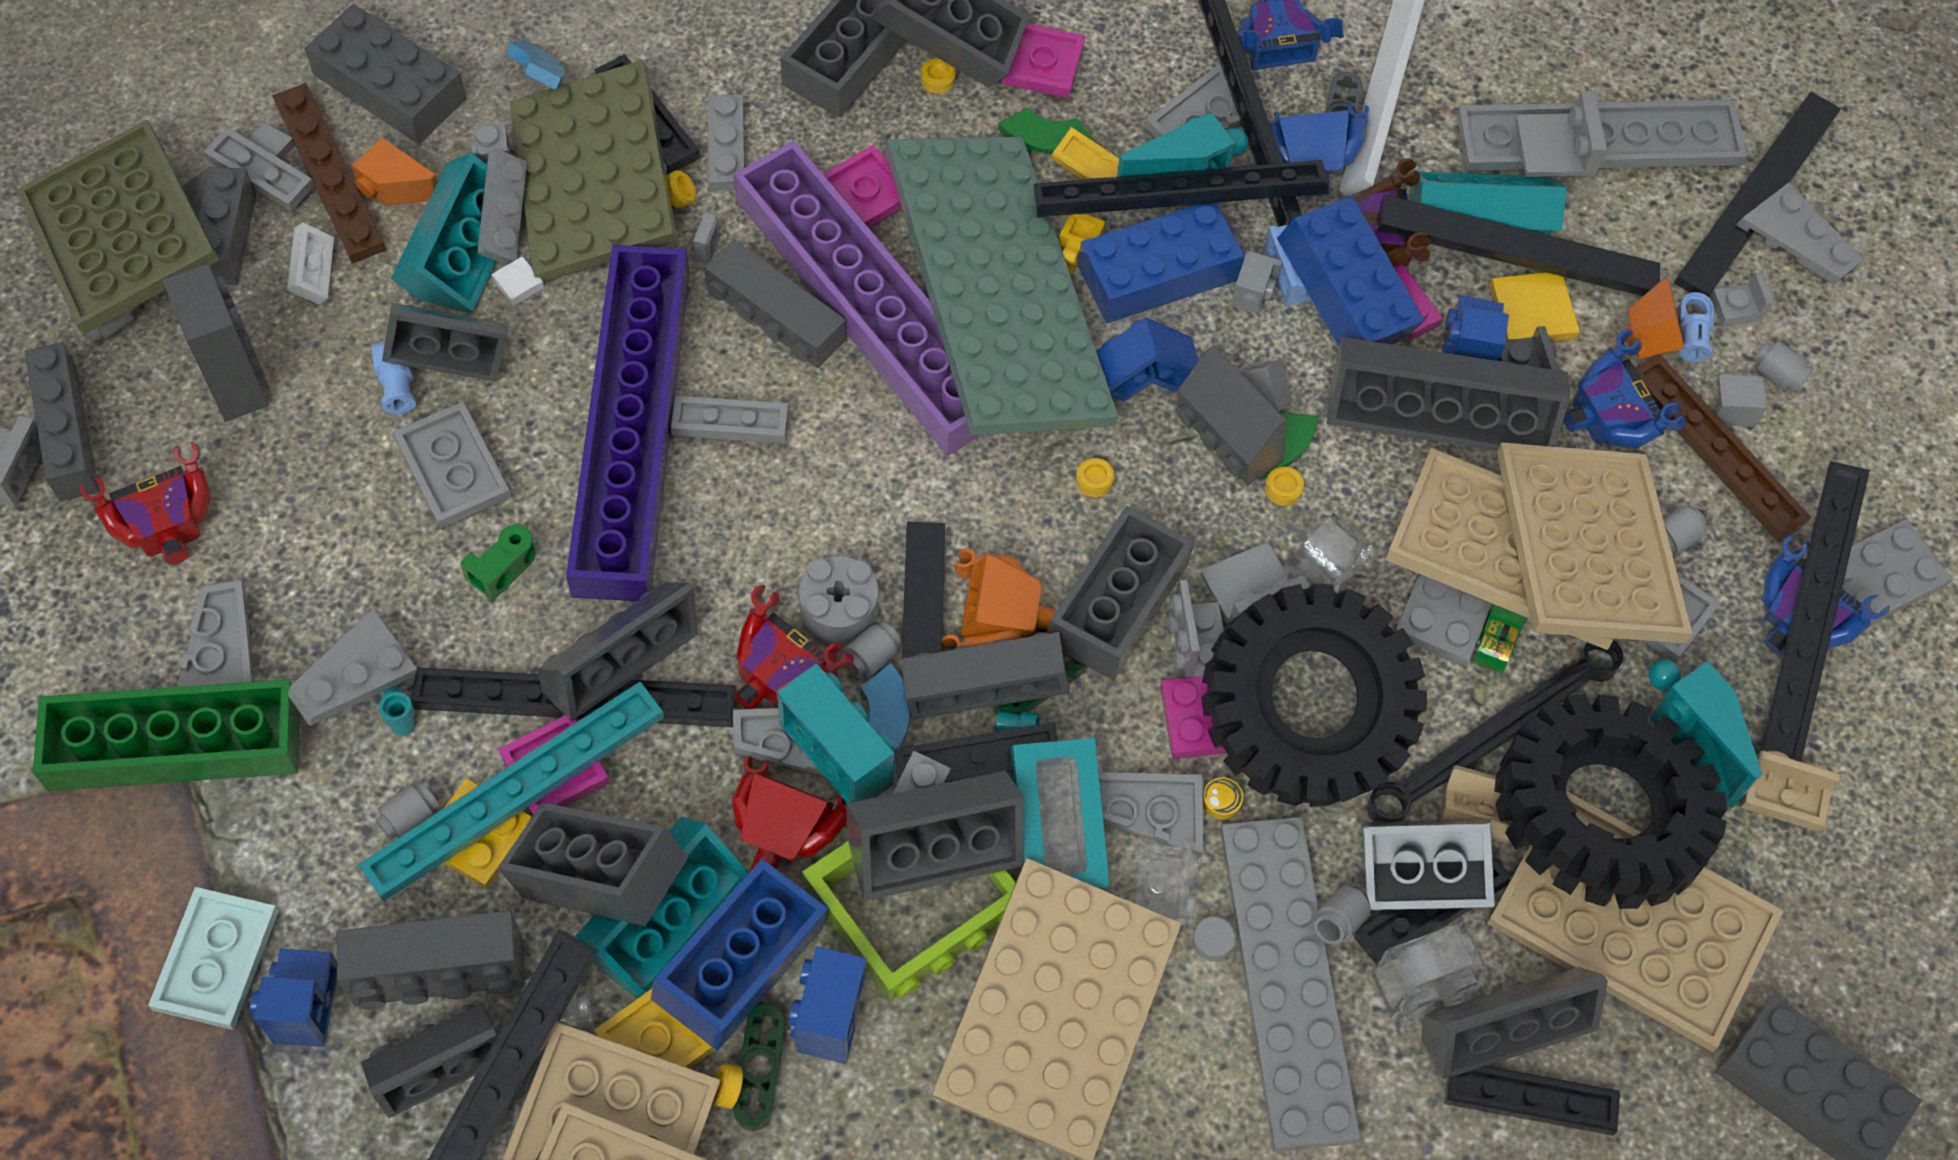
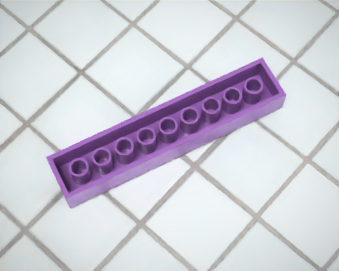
[734,140,981,456]

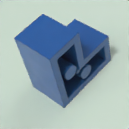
[1442,296,1509,361]
[1096,317,1199,401]
[788,946,867,1064]
[250,948,337,1047]

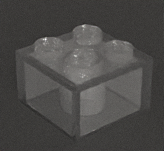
[1372,921,1486,1021]

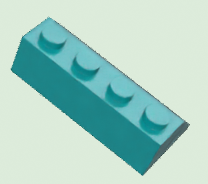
[391,152,496,313]
[1410,171,1567,235]
[575,816,749,999]

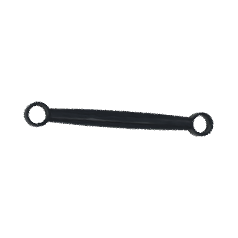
[1367,640,1624,822]

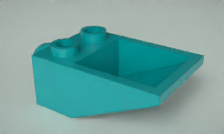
[1117,112,1248,177]
[1648,659,1762,809]

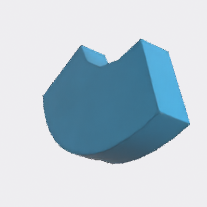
[506,39,565,89]
[860,663,910,759]

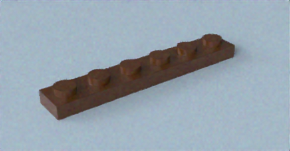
[272,83,386,264]
[1636,354,1811,543]

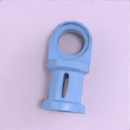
[1677,292,1714,362]
[371,342,416,415]

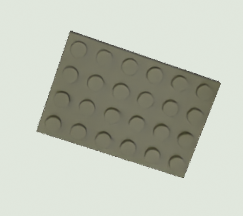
[510,60,678,282]
[16,120,220,335]

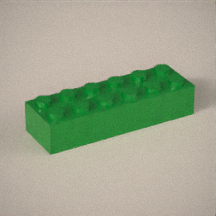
[32,679,300,791]

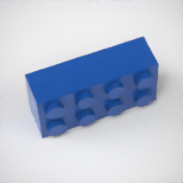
[1277,196,1425,347]
[1078,203,1245,324]
[651,859,828,1051]

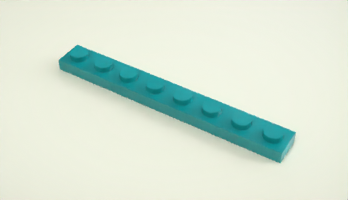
[358,682,664,902]

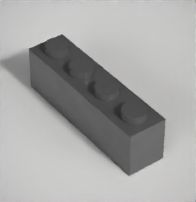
[704,239,847,368]
[25,342,99,502]
[902,632,1070,720]

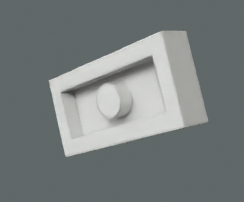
[287,222,334,304]

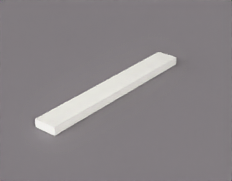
[1339,0,1425,197]

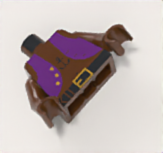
[1353,158,1431,268]

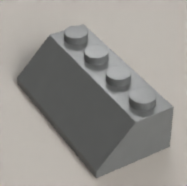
[538,583,698,721]
[846,770,1024,901]
[1421,967,1608,1079]

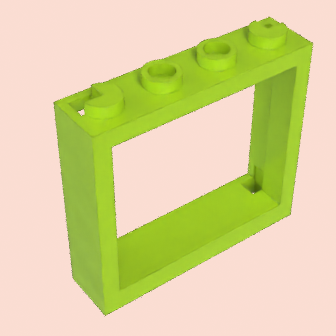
[802,841,1016,1003]

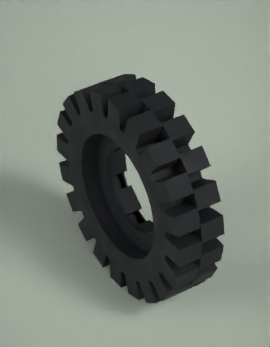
[1201,583,1427,807]
[1494,694,1728,909]

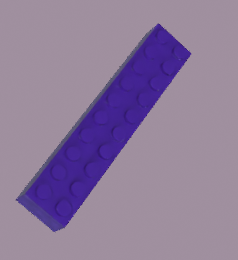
[566,245,690,602]

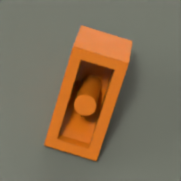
[352,138,438,205]
[1624,279,1684,359]

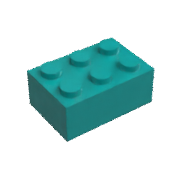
[777,663,895,803]

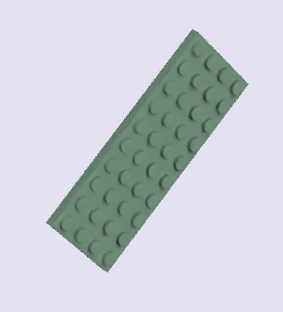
[884,136,1119,435]

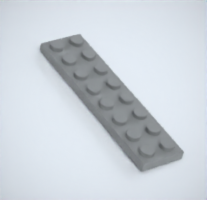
[1456,100,1748,171]
[1220,817,1360,1152]

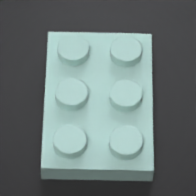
[148,887,279,1030]

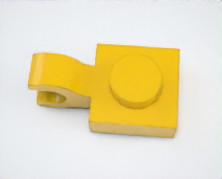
[1059,214,1106,276]

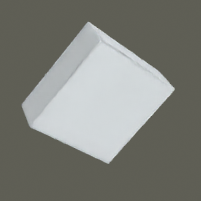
[491,256,544,306]

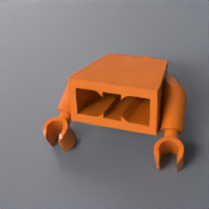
[941,548,1056,647]

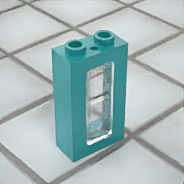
[1010,738,1110,889]

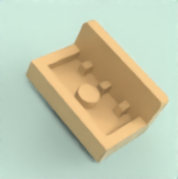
[1741,751,1840,832]
[1441,765,1512,842]

